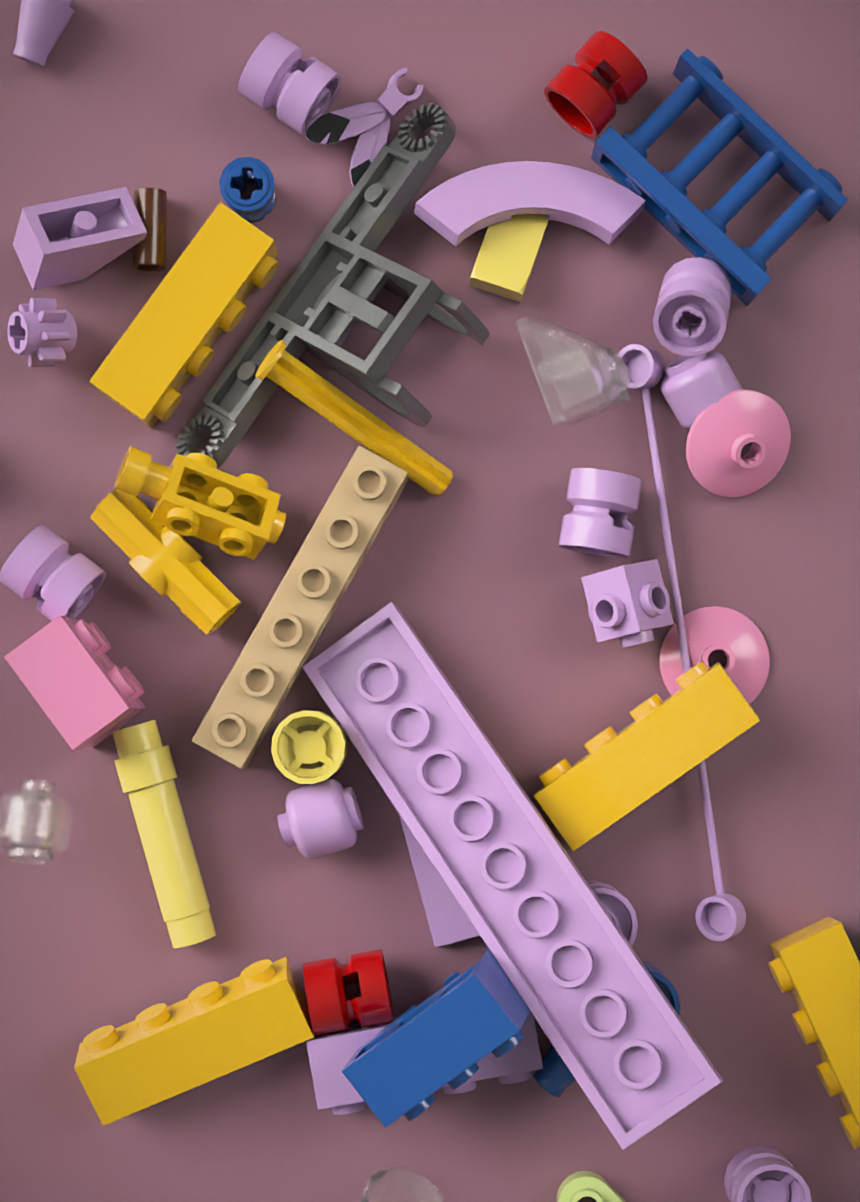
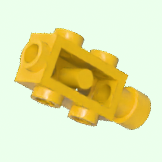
[114,446,286,560]

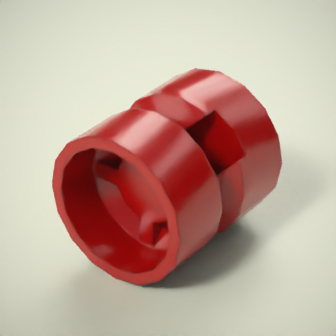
[544,31,648,139]
[303,949,394,1036]

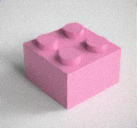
[4,615,146,750]

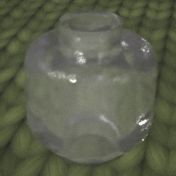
[0,779,73,865]

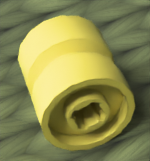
[271,710,348,784]

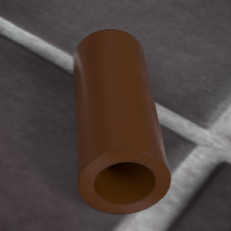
[133,188,167,271]

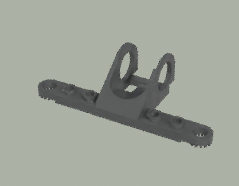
[176,103,490,468]

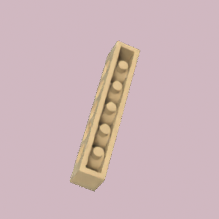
[191,445,409,769]

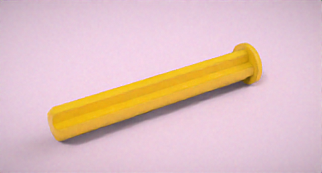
[255,340,453,495]

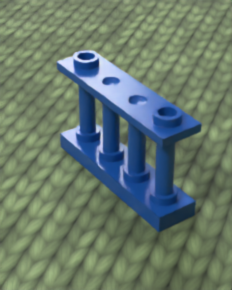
[591,48,848,306]

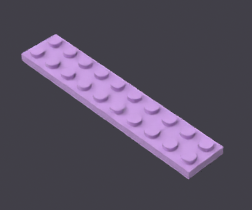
[302,602,723,1150]

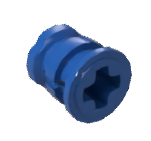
[219,157,276,222]

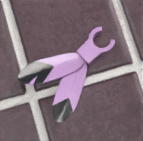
[306,68,424,187]

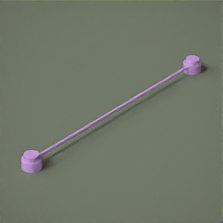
[614,344,746,941]

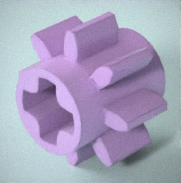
[7,298,77,367]

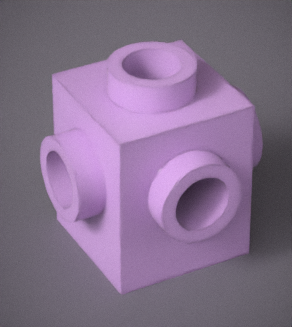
[581,559,674,648]

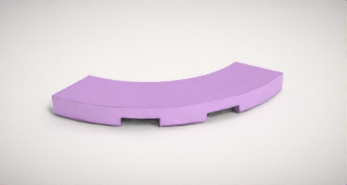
[414,161,646,246]

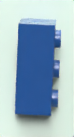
[341,946,530,1127]

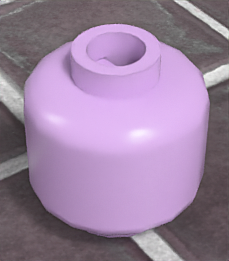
[660,351,743,429]
[277,779,364,859]

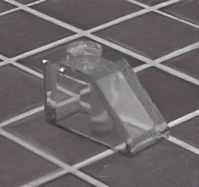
[515,317,631,425]

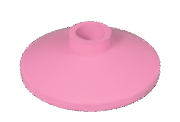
[686,389,791,497]
[659,606,770,704]

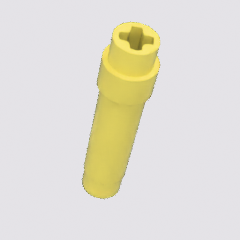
[112,720,216,948]

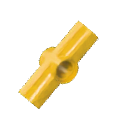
[90,489,242,636]

